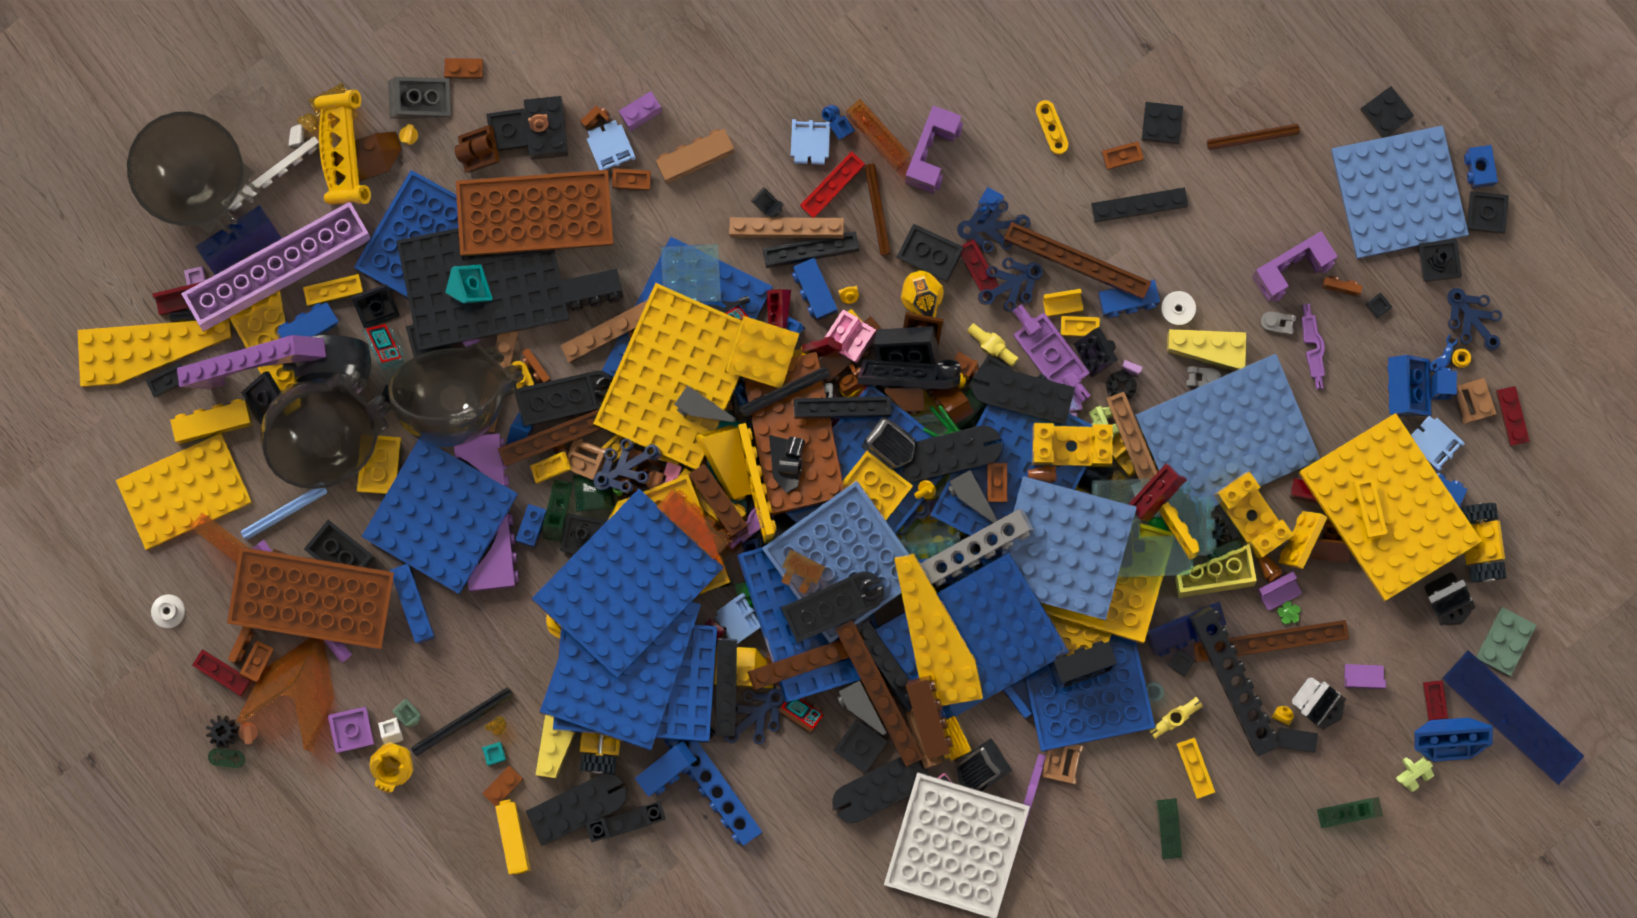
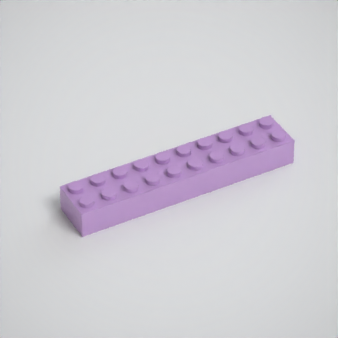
[181,202,371,332]

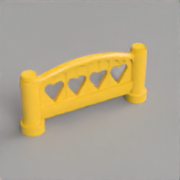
[314,89,371,205]

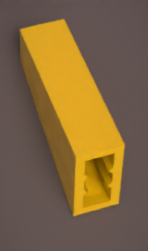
[696,425,752,500]
[495,799,531,876]

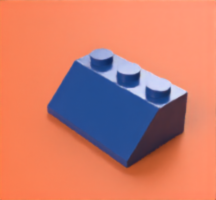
[1388,355,1431,416]

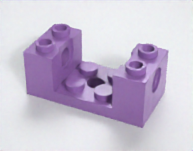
[905,106,963,194]
[1252,231,1338,303]

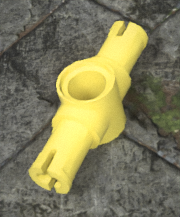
[967,323,1019,367]
[1148,697,1203,739]

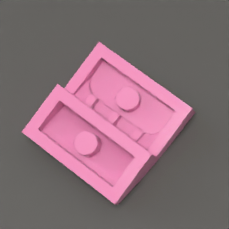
[825,310,877,364]

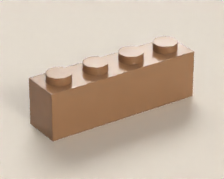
[656,129,735,184]

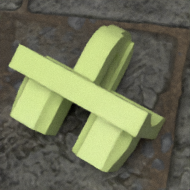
[1089,406,1119,436]
[1396,757,1434,792]

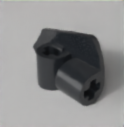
[769,435,805,493]

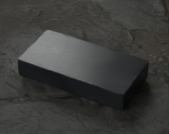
[1277,727,1318,753]

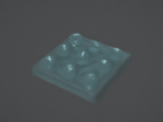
[661,244,721,303]

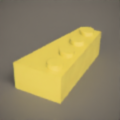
[1167,329,1246,371]
[1175,544,1257,598]
[536,715,576,779]

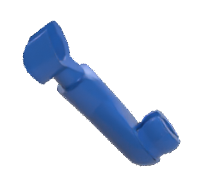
[1429,334,1458,373]
[734,382,748,406]

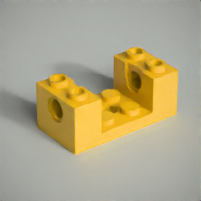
[1032,423,1113,467]
[1214,471,1294,558]

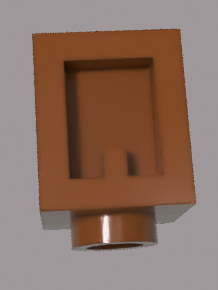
[580,105,610,130]
[954,351,979,380]
[838,363,865,397]

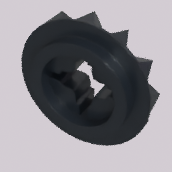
[1106,371,1137,400]

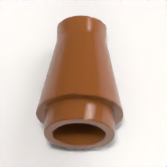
[1028,465,1057,484]
[1257,554,1283,583]

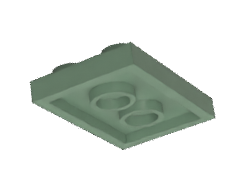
[1475,607,1537,677]

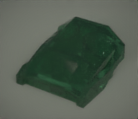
[573,471,615,513]

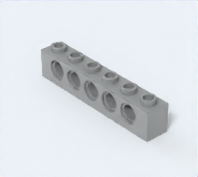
[920,509,1034,587]

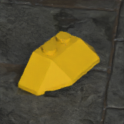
[713,647,773,689]

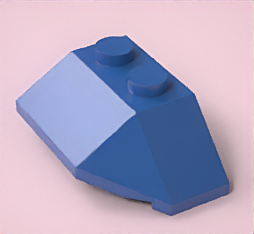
[1414,718,1493,762]

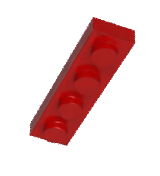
[800,151,865,218]

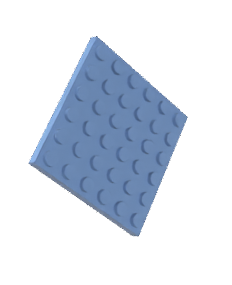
[1331,125,1469,259]
[1001,476,1136,620]
[762,481,910,643]

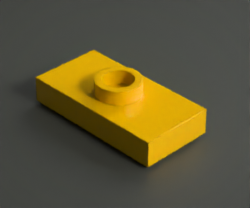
[530,452,572,484]

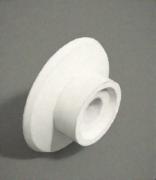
[1162,291,1196,325]
[151,594,185,629]

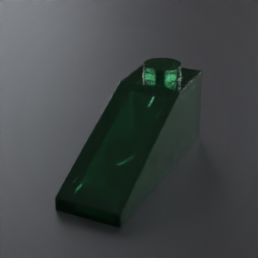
[543,480,573,542]
[1317,797,1383,828]
[1155,798,1182,859]

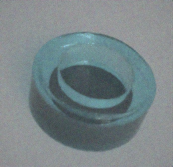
[1146,682,1164,702]

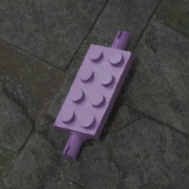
[1012,304,1091,403]

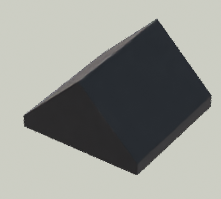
[351,284,400,329]

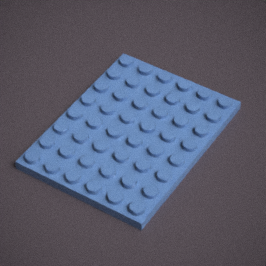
[1135,354,1320,515]

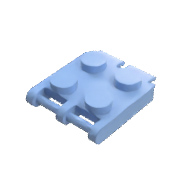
[791,119,830,165]
[587,120,636,170]
[1411,416,1465,472]
[715,593,761,644]

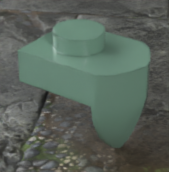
[391,698,421,728]

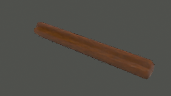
[1207,124,1300,150]
[865,163,890,256]

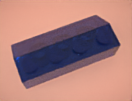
[195,205,282,275]
[1146,601,1227,657]

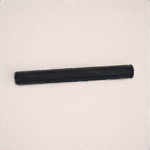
[740,367,829,416]

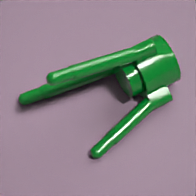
[923,406,960,437]

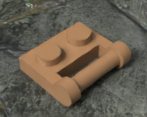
[1456,378,1496,424]
[567,438,610,480]
[1042,744,1084,785]

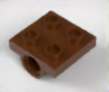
[455,125,500,173]

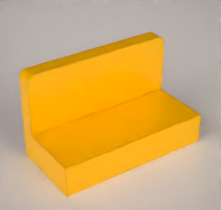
[1042,289,1084,317]

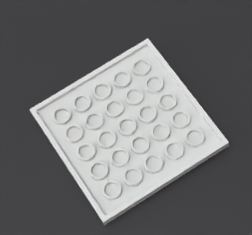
[884,772,1030,918]

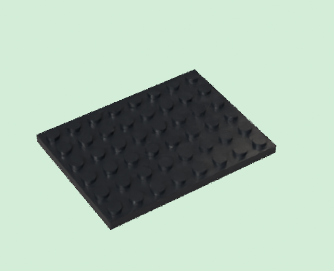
[396,228,569,352]

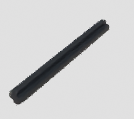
[411,687,513,756]

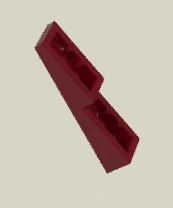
[767,289,791,329]

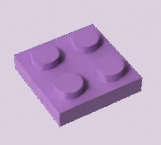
[328,706,375,753]

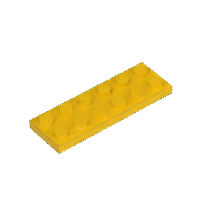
[738,423,777,544]

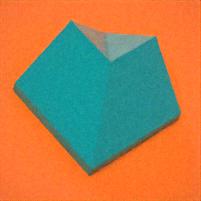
[445,265,493,303]

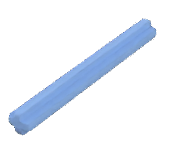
[241,484,327,540]

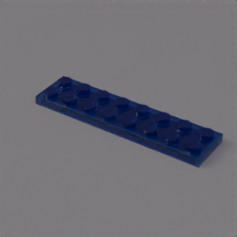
[1441,650,1584,785]

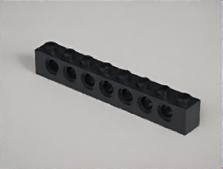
[1188,606,1279,757]

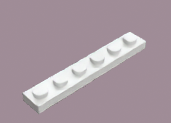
[223,136,319,212]

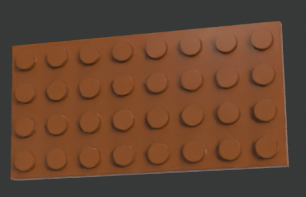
[456,170,613,257]
[744,352,845,516]
[227,546,394,649]

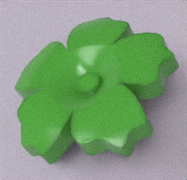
[1277,601,1301,624]

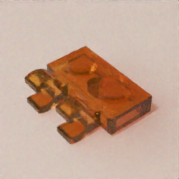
[781,549,826,594]

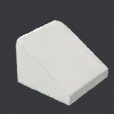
[289,125,305,147]
[378,718,403,744]

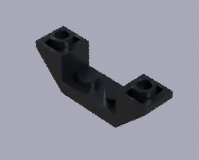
[586,801,666,843]

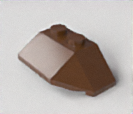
[334,131,402,182]

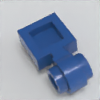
[821,105,855,140]
[974,187,1004,224]

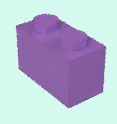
[619,91,662,132]

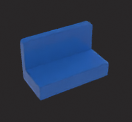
[1003,679,1032,719]

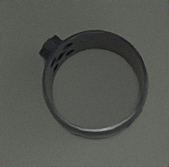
[282,335,371,392]

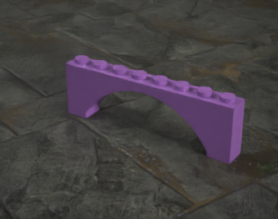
[177,335,326,389]
[453,433,519,592]

